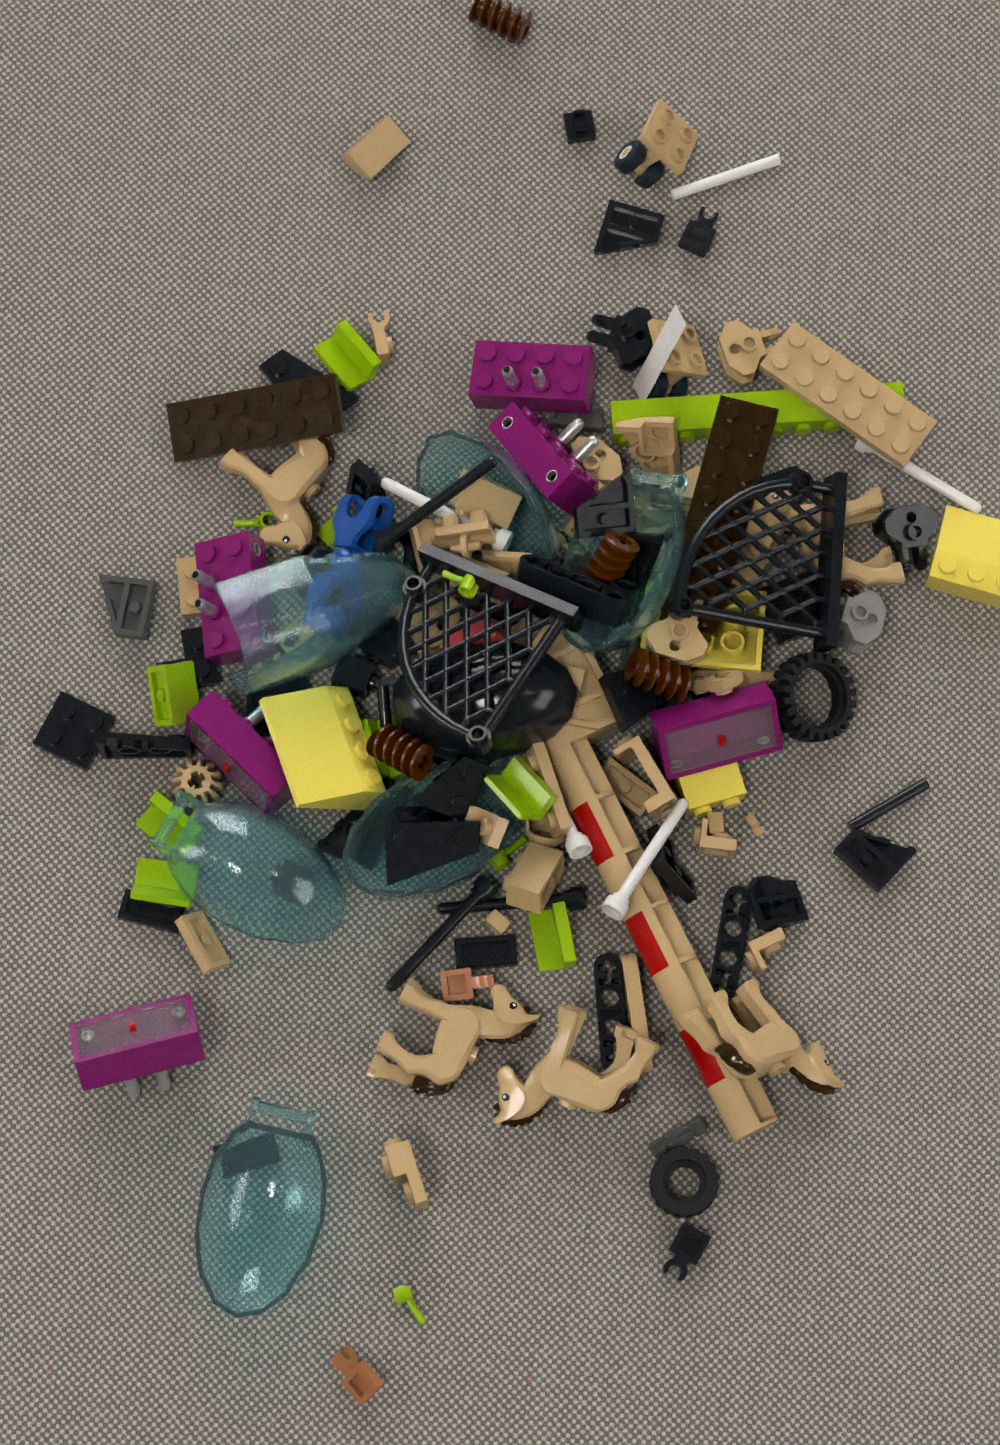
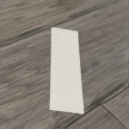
[633,304,686,399]

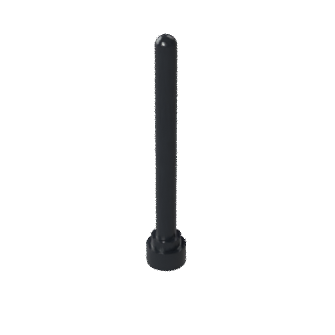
[372,456,498,555]
[386,874,498,992]
[437,886,584,915]

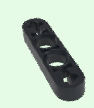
[710,886,751,1002]
[593,953,626,1070]

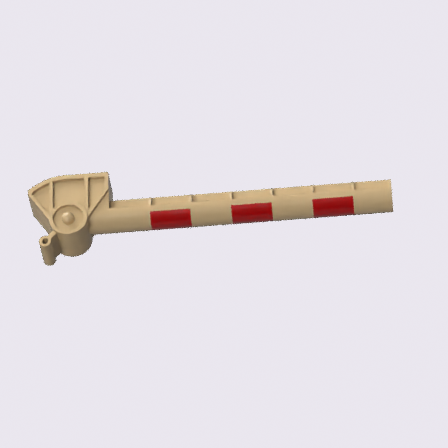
[532,624,779,1143]

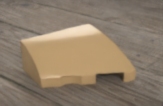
[615,416,681,479]

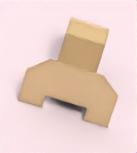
[740,809,765,837]

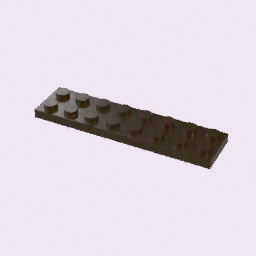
[659,395,779,637]

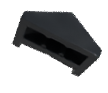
[745,875,809,932]

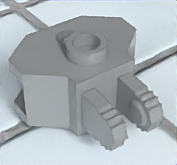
[838,589,887,656]

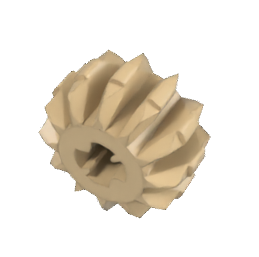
[171,758,223,810]

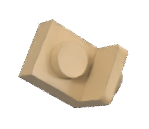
[465,805,510,849]
[693,818,737,858]
[744,927,786,975]

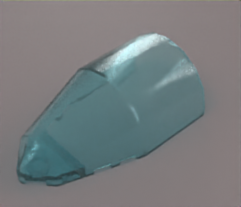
[214,552,416,696]

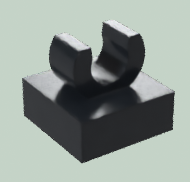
[563,109,596,144]

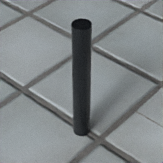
[847,778,930,831]

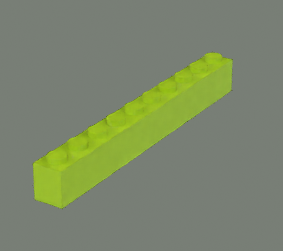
[609,382,904,447]

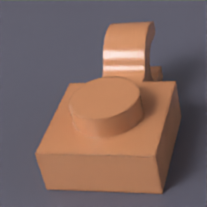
[440,967,495,1002]
[330,1345,385,1406]

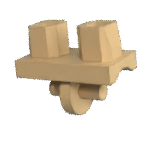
[435,510,496,560]

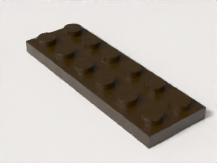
[166,373,346,463]

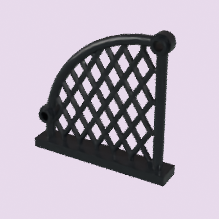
[666,470,848,653]
[397,542,583,755]

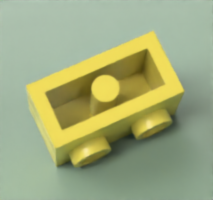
[675,762,747,817]

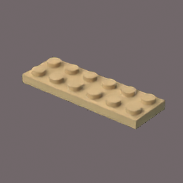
[759,322,938,469]

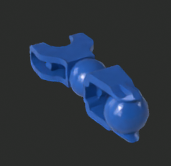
[303,494,395,644]

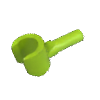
[233,511,275,531]
[442,570,479,599]
[490,836,527,871]
[392,1285,426,1325]

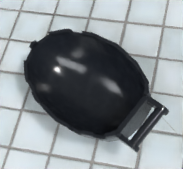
[373,641,579,762]

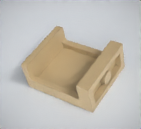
[613,735,679,822]

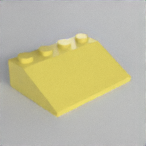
[924,505,1000,608]
[640,581,767,673]
[259,686,387,810]

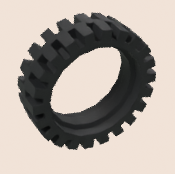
[769,652,857,742]

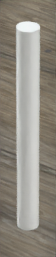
[671,154,781,201]

